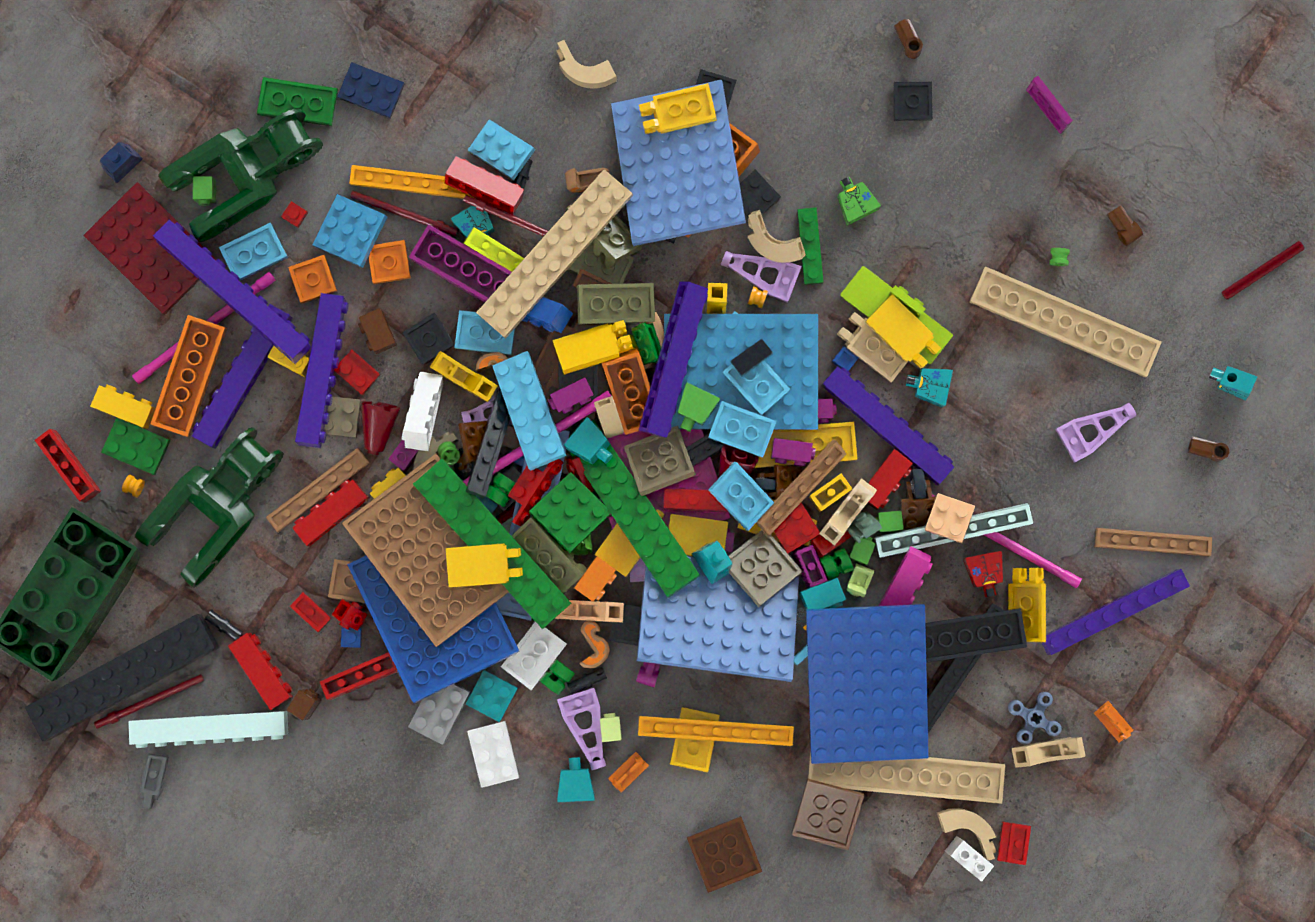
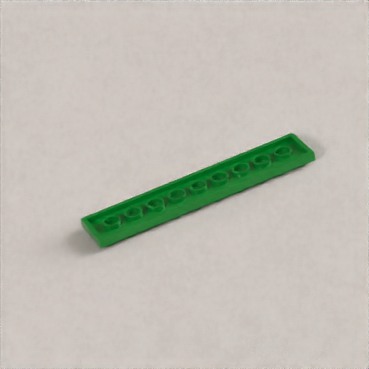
[568,419,700,598]
[413,459,572,630]

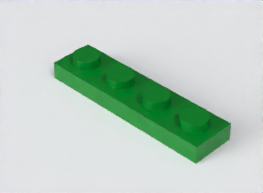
[797,208,824,285]

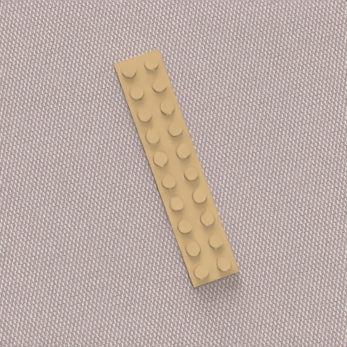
[476,170,633,339]
[970,267,1162,378]
[808,750,1005,804]

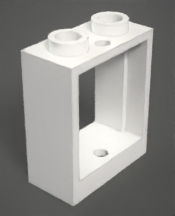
[945,836,994,881]

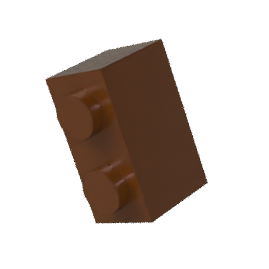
[358,308,397,354]
[287,688,322,721]

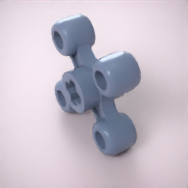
[1008,692,1062,745]

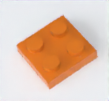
[368,240,411,284]
[288,255,337,304]

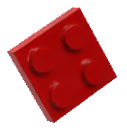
[774,502,820,554]

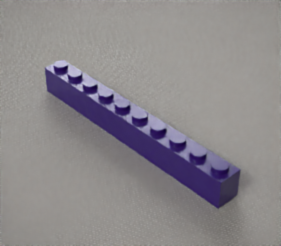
[153,220,311,364]

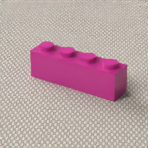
[878,546,932,606]

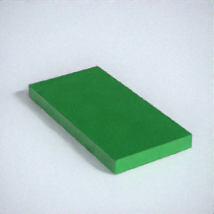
[257,77,338,126]

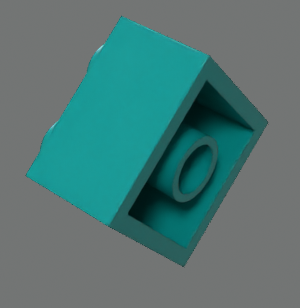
[799,578,846,610]

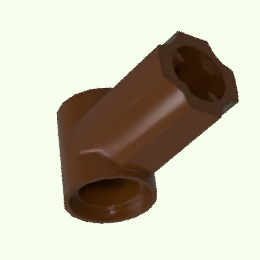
[894,19,923,59]
[1107,205,1143,246]
[1188,436,1229,462]

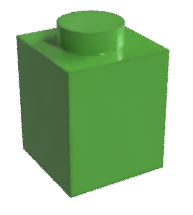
[193,176,216,206]
[874,511,903,533]
[849,537,876,565]

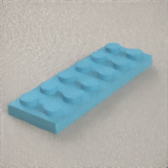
[493,351,566,470]

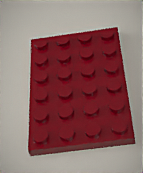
[83,182,216,315]

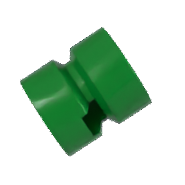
[486,472,515,507]
[819,548,854,581]
[539,659,575,695]

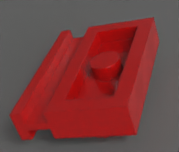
[334,349,380,395]
[997,821,1031,865]

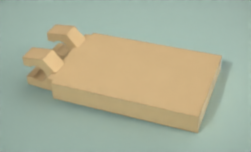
[837,312,908,383]

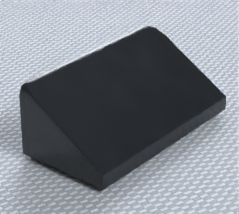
[730,339,773,377]

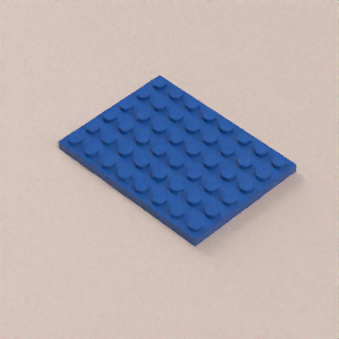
[347,556,520,704]
[806,604,929,764]

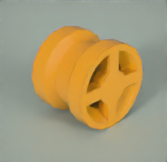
[748,286,768,309]
[122,474,145,498]

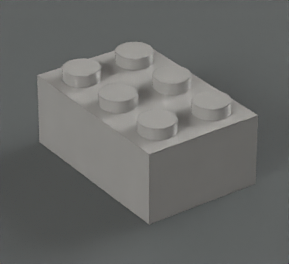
[408,683,471,745]

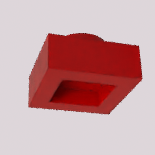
[281,201,308,228]

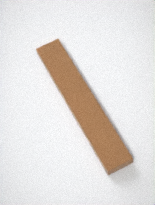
[756,440,846,536]
[266,448,370,533]
[1094,528,1212,557]

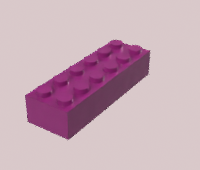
[409,224,512,303]

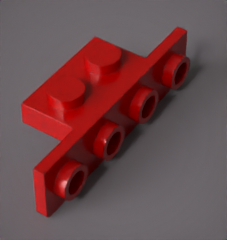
[508,459,563,526]

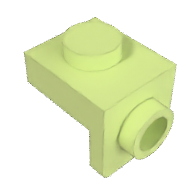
[847,564,874,597]

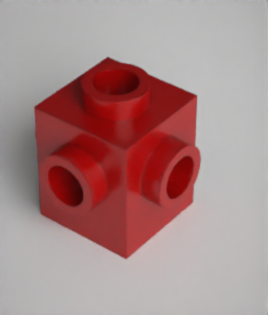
[332,599,368,631]

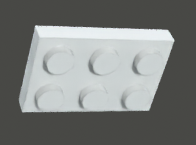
[501,622,567,690]
[467,721,519,788]

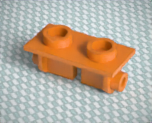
[1094,701,1134,743]
[608,752,649,792]

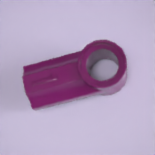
[636,662,660,688]

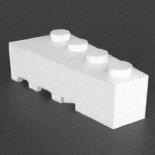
[402,372,443,451]

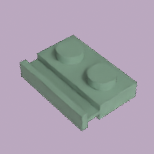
[847,511,882,543]

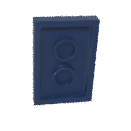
[337,62,405,119]

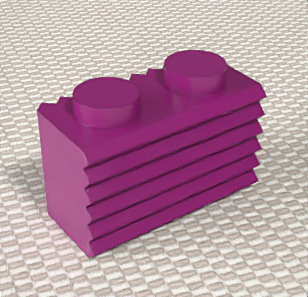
[793,545,827,589]

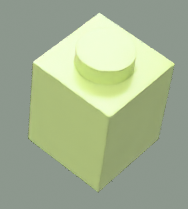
[600,713,622,742]

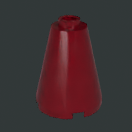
[361,401,400,455]
[719,445,759,477]

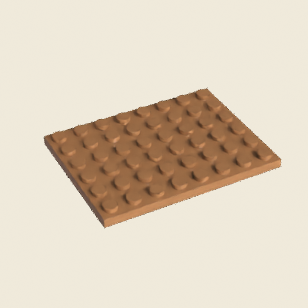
[342,454,509,647]

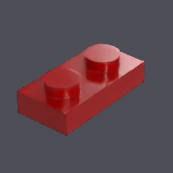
[565,455,594,492]
[810,530,851,558]
[290,592,332,632]

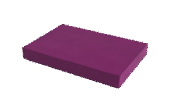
[1026,76,1073,134]

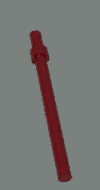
[350,191,459,236]
[463,195,548,237]
[94,674,204,729]

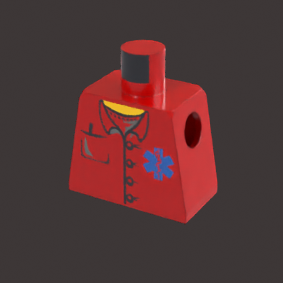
[963,551,1003,597]

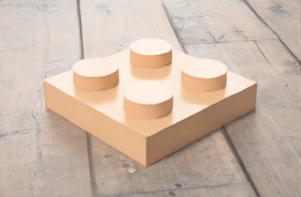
[925,493,975,543]

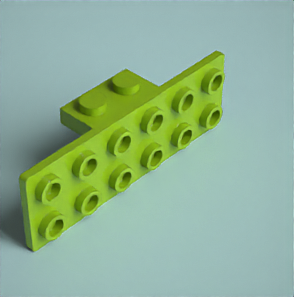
[840,266,953,365]

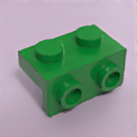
[632,323,661,365]

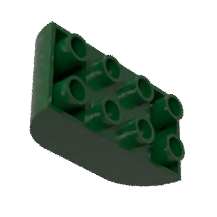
[0,507,140,681]

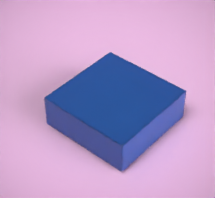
[832,346,859,371]

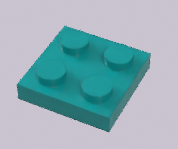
[466,670,518,722]

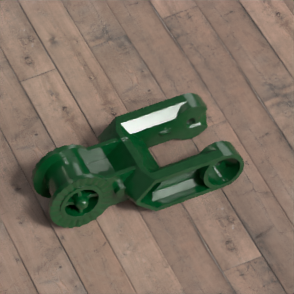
[158,108,323,242]
[135,427,284,588]

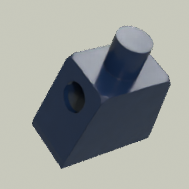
[100,142,143,183]

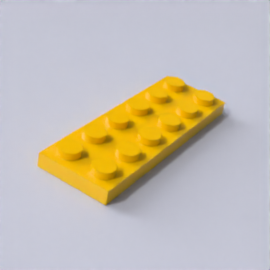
[755,422,857,468]

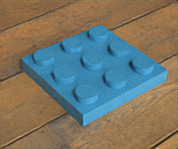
[313,194,387,268]

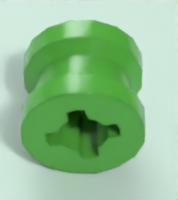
[1049,248,1070,267]
[438,441,460,465]

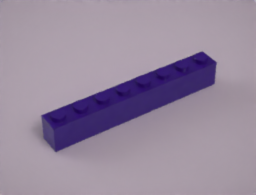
[639,282,708,438]
[295,293,349,448]
[192,304,293,449]
[821,366,954,486]
[1041,569,1190,655]

